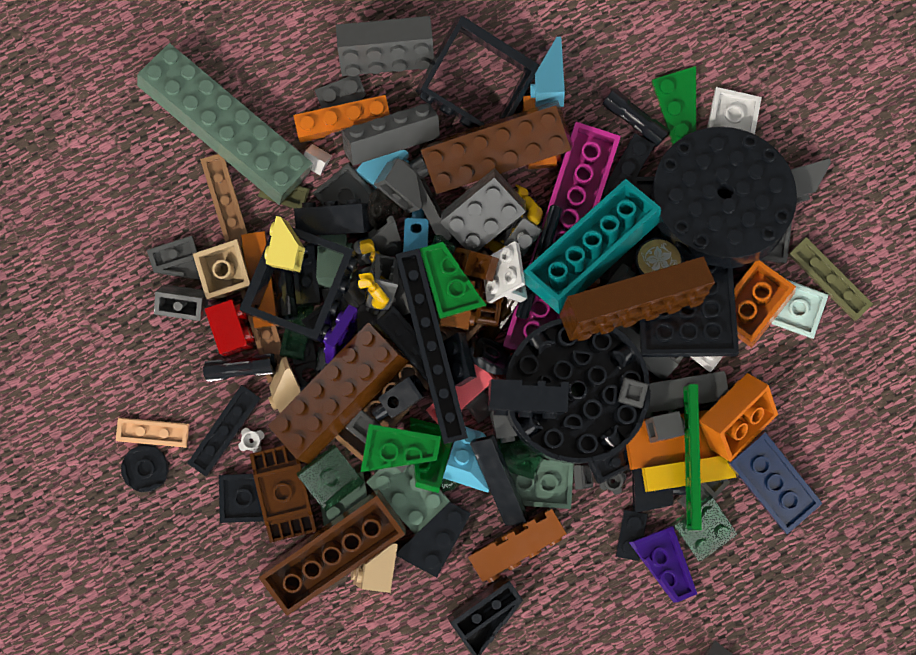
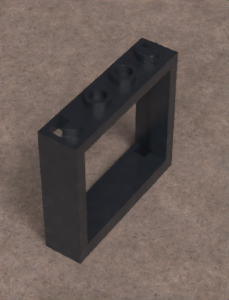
[415,16,540,129]
[239,227,359,343]

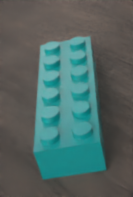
[523,179,661,314]

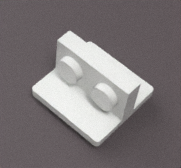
[484,241,527,303]

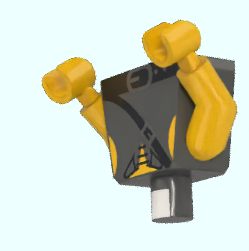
[484,184,543,257]
[358,239,398,315]

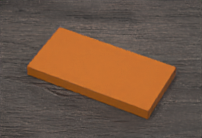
[626,410,720,470]

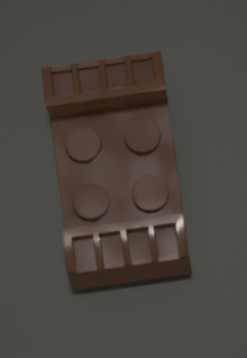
[249,445,317,543]

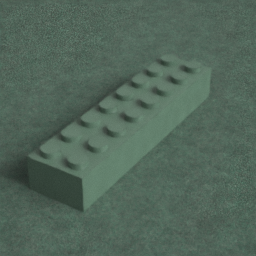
[137,43,313,206]

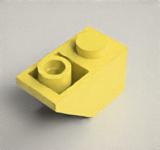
[265,216,305,272]

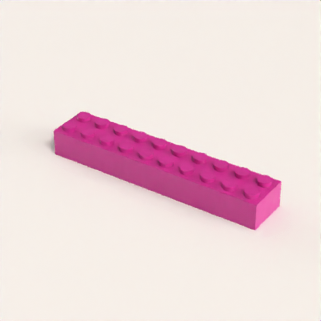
[503,122,621,351]

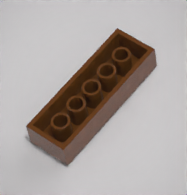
[421,100,573,194]
[560,256,715,341]
[268,322,409,464]
[258,489,406,616]

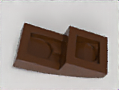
[453,247,499,282]

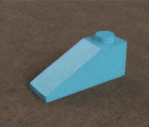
[530,37,565,107]

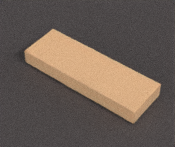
[116,417,190,448]

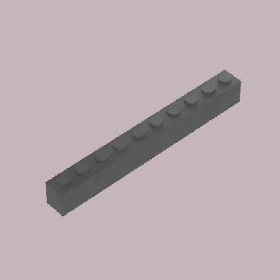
[489,371,729,443]

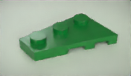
[651,66,696,145]
[419,242,486,319]
[409,417,452,493]
[361,424,441,472]

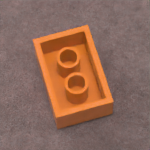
[734,260,796,348]
[699,373,778,462]

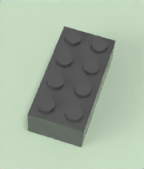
[336,16,434,76]

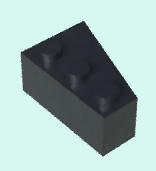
[396,502,471,578]
[447,575,523,655]

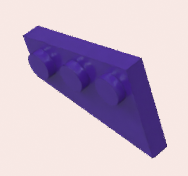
[629,526,697,603]

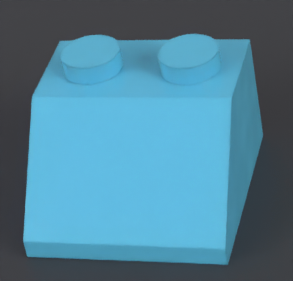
[443,427,501,493]

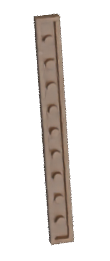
[200,154,286,383]

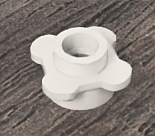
[238,428,264,453]

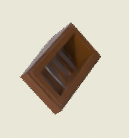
[474,279,502,327]

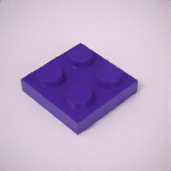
[323,305,358,364]

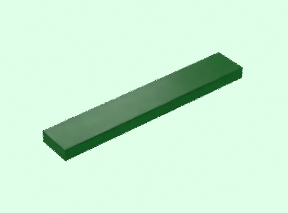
[683,384,702,530]

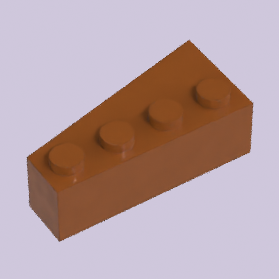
[468,508,567,583]

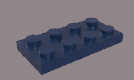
[727,431,823,534]

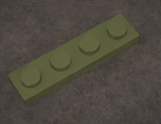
[788,237,873,321]

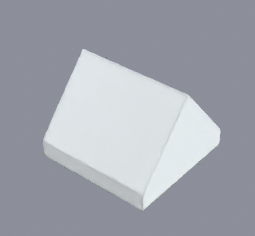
[304,144,332,176]

